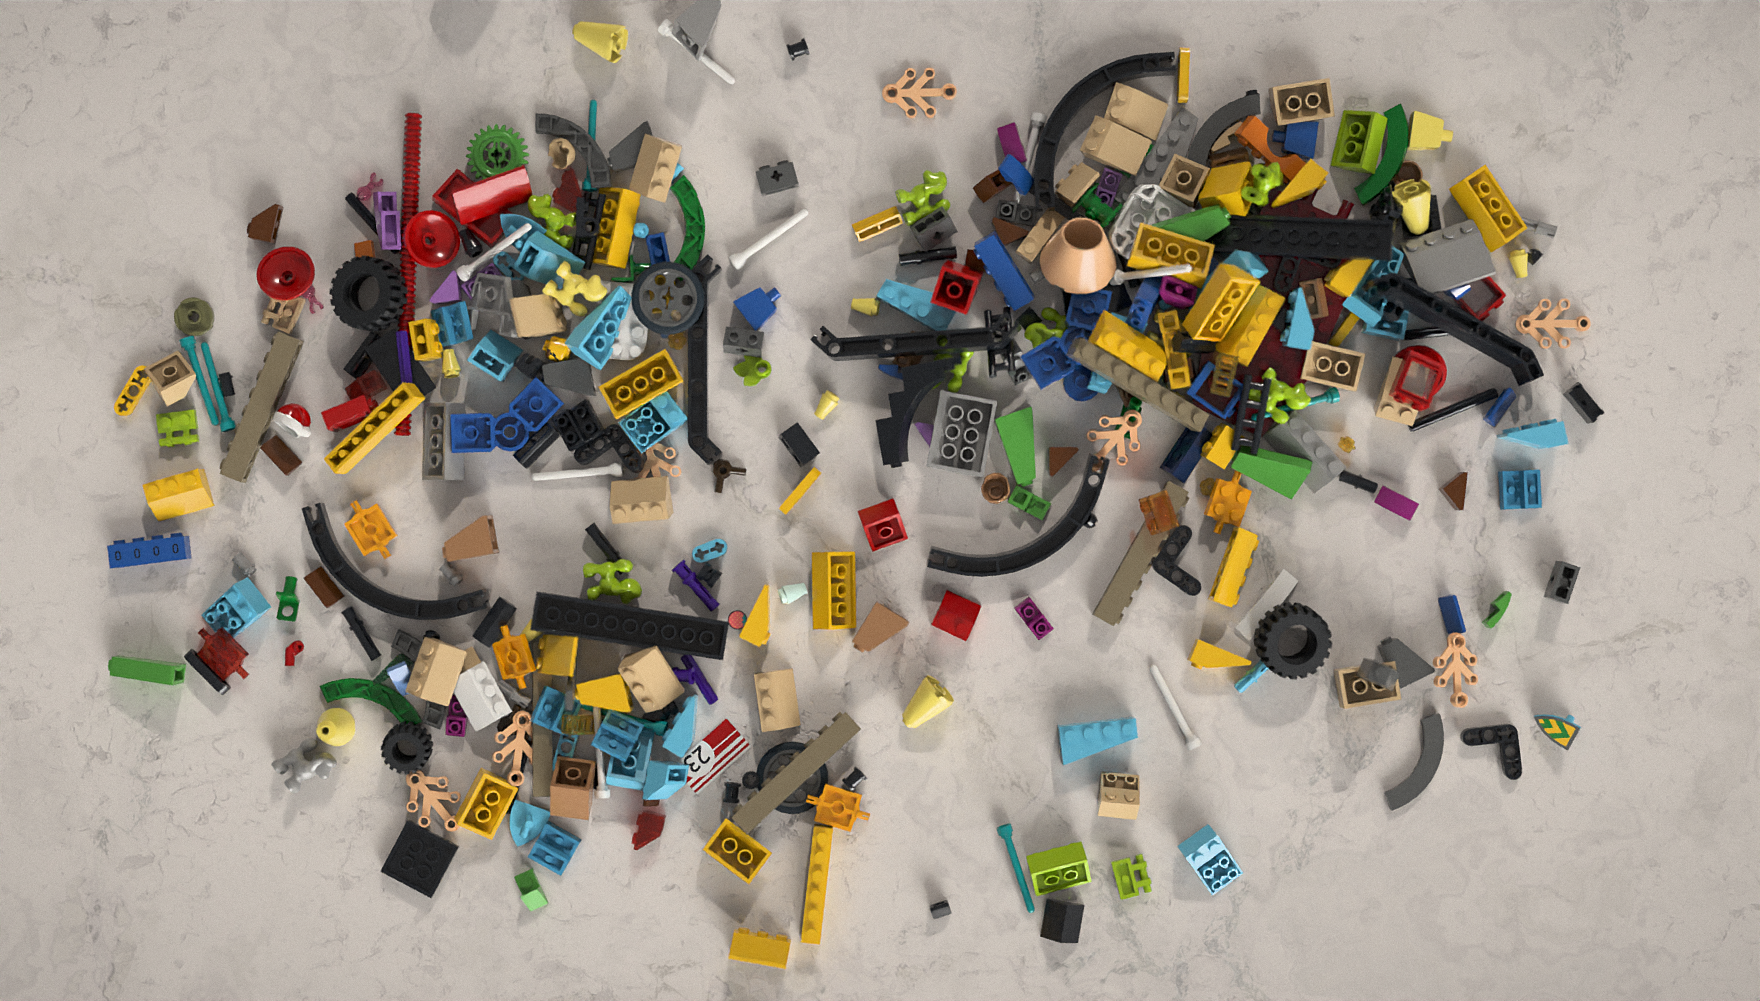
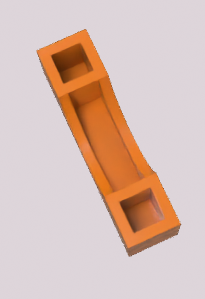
[1234,116,1306,184]

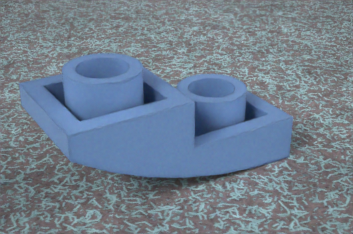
[387,661,412,697]

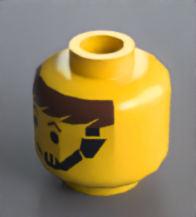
[543,336,572,362]

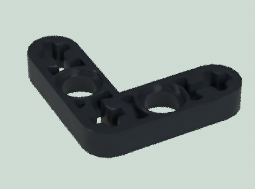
[1273,256,1342,292]
[574,424,644,473]
[1152,525,1201,596]
[1460,724,1522,780]

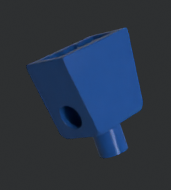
[1272,122,1319,161]
[733,287,781,331]

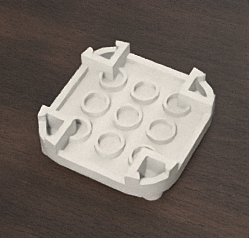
[1107,184,1195,260]
[570,280,650,361]

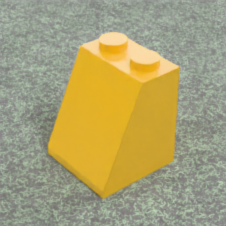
[1198,162,1254,216]
[575,673,634,712]

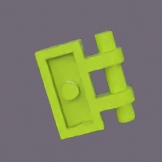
[156,409,199,448]
[1111,854,1152,900]

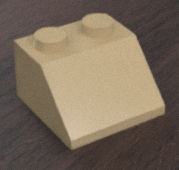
[1055,162,1100,208]

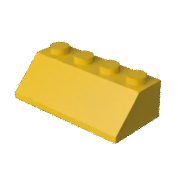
[1449,165,1527,252]
[585,187,641,269]
[1127,223,1215,288]
[1182,263,1260,342]
[1215,284,1286,367]
[1088,310,1166,382]
[599,349,683,419]
[1208,527,1259,608]
[812,551,856,630]

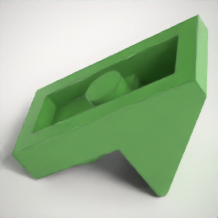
[514,868,548,911]

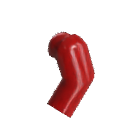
[285,640,304,666]

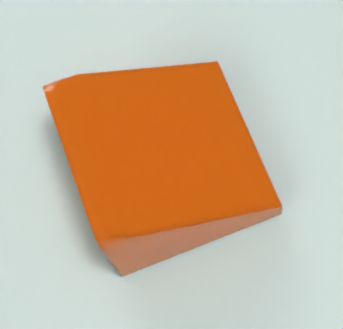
[354,240,376,258]

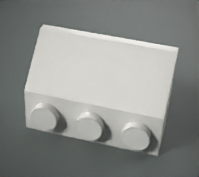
[453,661,512,732]

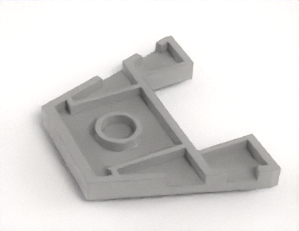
[467,273,517,338]

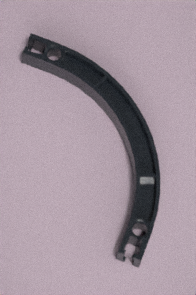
[1033,52,1176,212]
[926,453,1110,577]
[301,503,491,620]

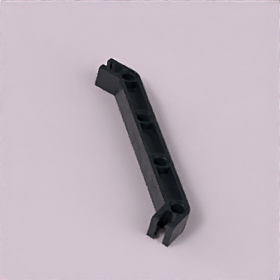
[688,254,722,465]
[1362,273,1544,386]
[810,312,1022,361]

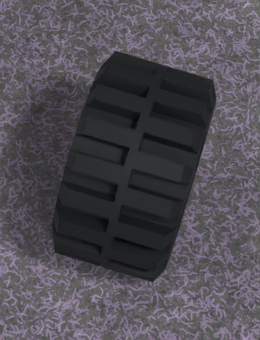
[381,721,433,774]

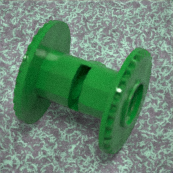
[1072,182,1123,229]

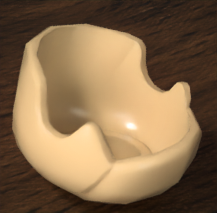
[548,138,576,170]

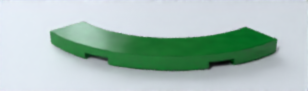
[1354,103,1408,206]
[669,175,705,282]
[319,678,422,725]

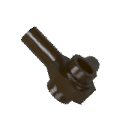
[712,459,746,493]
[497,704,529,740]

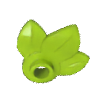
[733,355,772,386]

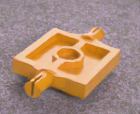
[1204,470,1252,535]
[344,500,398,560]
[492,625,536,690]
[806,783,870,832]

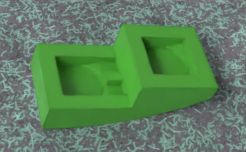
[1008,485,1052,521]
[1481,591,1512,629]

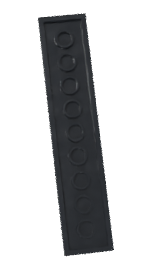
[1203,214,1395,261]

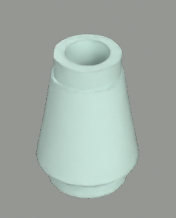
[778,583,807,604]

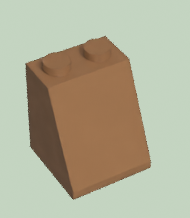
[442,515,499,562]
[852,601,909,653]
[550,756,596,820]

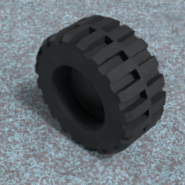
[329,256,408,331]
[1254,602,1332,680]

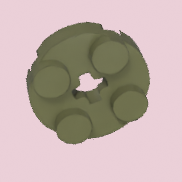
[174,297,214,336]

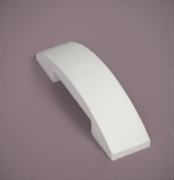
[1234,569,1298,640]

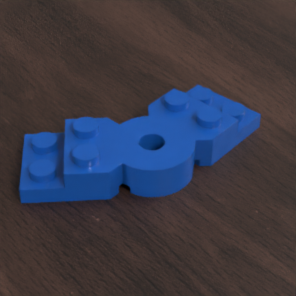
[1020,289,1112,390]
[451,377,564,453]

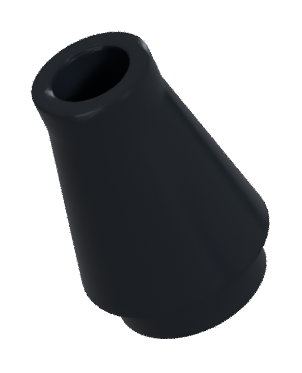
[458,228,483,258]

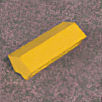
[852,206,903,242]

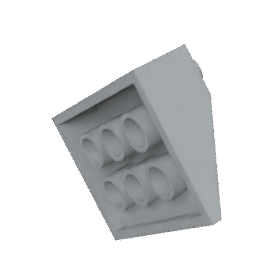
[1400,219,1496,294]
[926,390,997,477]

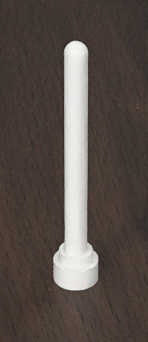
[658,19,735,84]
[1013,112,1047,203]
[728,209,808,270]
[457,223,532,282]
[1109,264,1192,286]
[531,461,624,481]
[1150,665,1202,751]
[593,706,611,798]

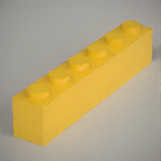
[324,382,425,474]
[801,824,833,945]

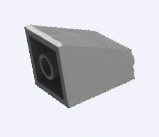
[672,0,722,61]

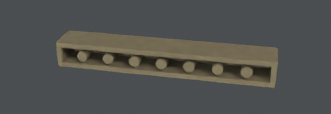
[219,331,304,483]
[1066,338,1209,432]
[1092,481,1189,626]
[731,712,861,834]

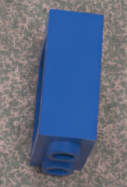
[1125,276,1162,330]
[1185,361,1243,419]

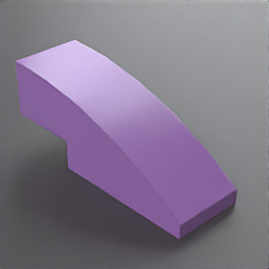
[373,192,401,250]

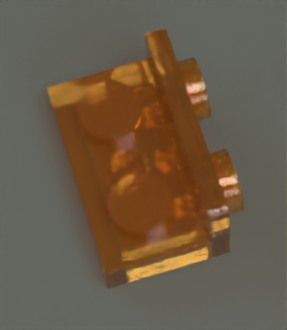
[1139,490,1179,535]

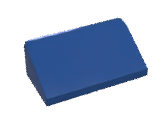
[645,232,670,265]
[1483,388,1516,427]
[1438,594,1466,634]

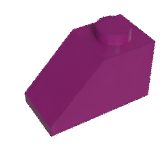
[1159,275,1198,310]

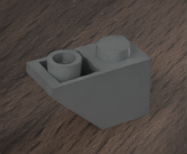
[1000,338,1032,386]

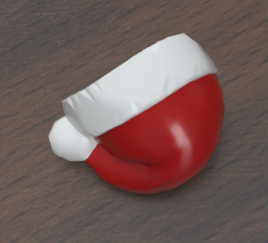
[273,403,311,438]

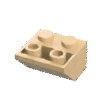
[1098,771,1140,820]

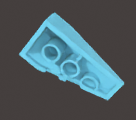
[564,286,631,370]

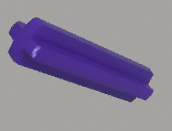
[396,331,413,384]
[681,655,718,705]

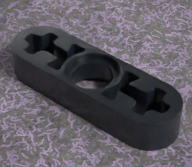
[184,649,231,695]

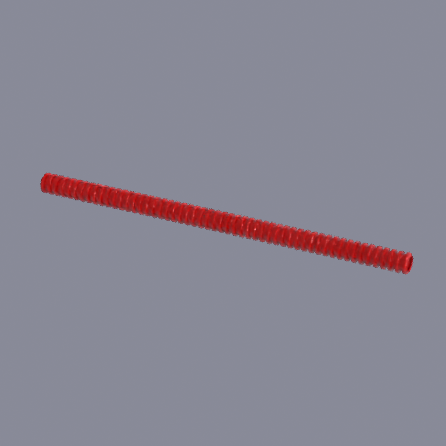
[394,113,422,436]

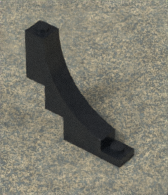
[875,357,962,468]

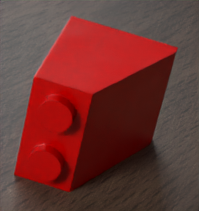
[930,260,984,315]

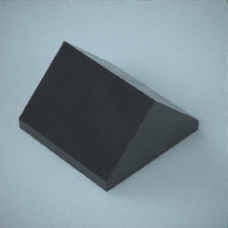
[1040,898,1085,943]

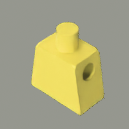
[1407,111,1453,150]

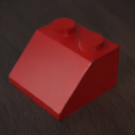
[858,498,908,552]
[931,590,981,641]

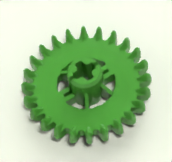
[466,124,529,180]

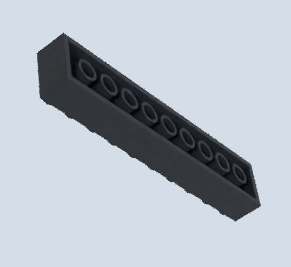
[530,591,729,660]

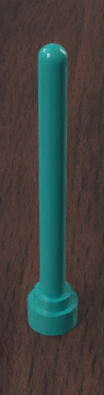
[582,99,597,192]
[179,336,219,426]
[201,342,236,432]
[1251,387,1340,421]
[580,704,668,737]
[996,823,1035,913]

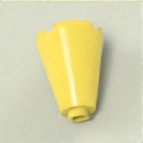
[572,21,628,63]
[1392,179,1431,235]
[902,675,954,728]
[317,708,355,746]

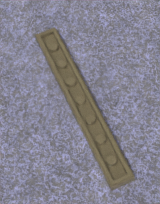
[532,642,553,797]

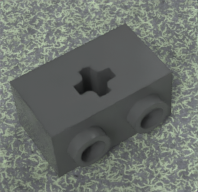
[756,160,799,196]
[910,207,958,252]
[723,327,764,358]
[1544,561,1581,604]

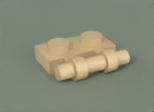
[261,297,306,335]

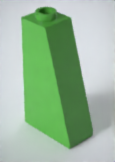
[1151,204,1231,241]
[994,407,1036,487]
[1231,445,1312,500]
[108,655,186,685]

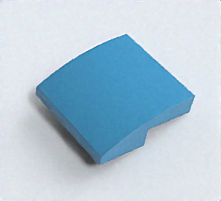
[430,301,474,348]
[1498,470,1542,510]
[530,686,582,737]
[591,709,644,762]
[528,821,582,876]

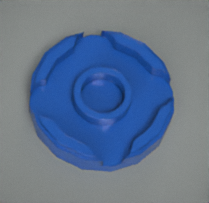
[1063,365,1098,402]

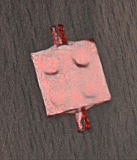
[197,627,249,681]

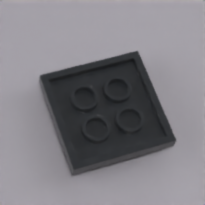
[380,820,459,898]

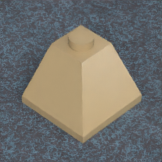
[1159,154,1210,209]
[144,350,196,406]

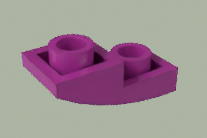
[997,122,1027,163]
[1374,486,1419,521]
[1014,597,1054,640]
[445,695,468,737]

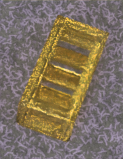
[1210,353,1239,397]
[561,714,595,735]

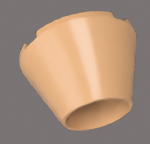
[1039,218,1117,294]

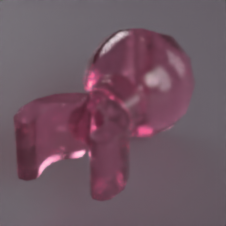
[356,172,384,201]
[302,285,324,314]

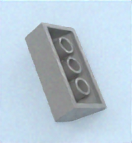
[422,402,466,480]
[1263,410,1347,493]

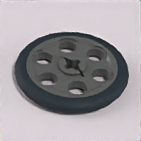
[631,262,704,334]
[756,742,828,814]

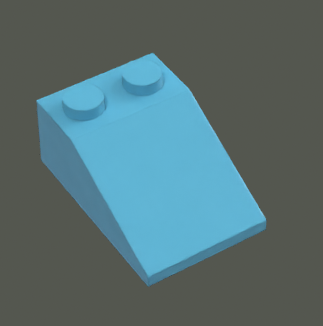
[606,728,655,791]

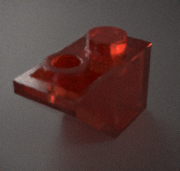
[552,167,584,213]
[345,370,388,400]
[631,810,667,850]

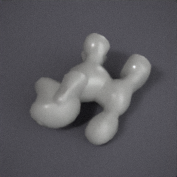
[271,738,337,793]

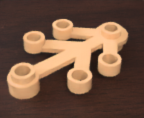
[882,68,957,119]
[1515,298,1591,349]
[1087,410,1142,471]
[630,443,682,479]
[1433,632,1478,708]
[492,711,532,786]
[406,770,461,832]

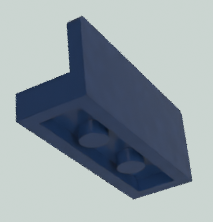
[1160,426,1212,483]

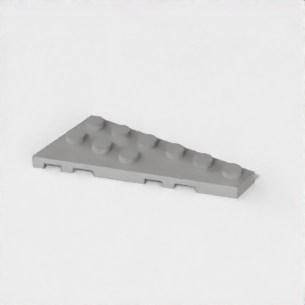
[1114,107,1199,205]

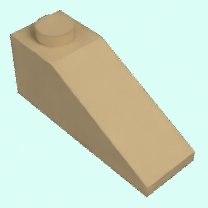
[1015,208,1064,264]

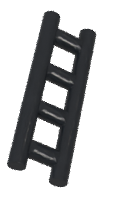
[572,192,606,270]
[984,307,1016,378]
[1231,374,1272,454]

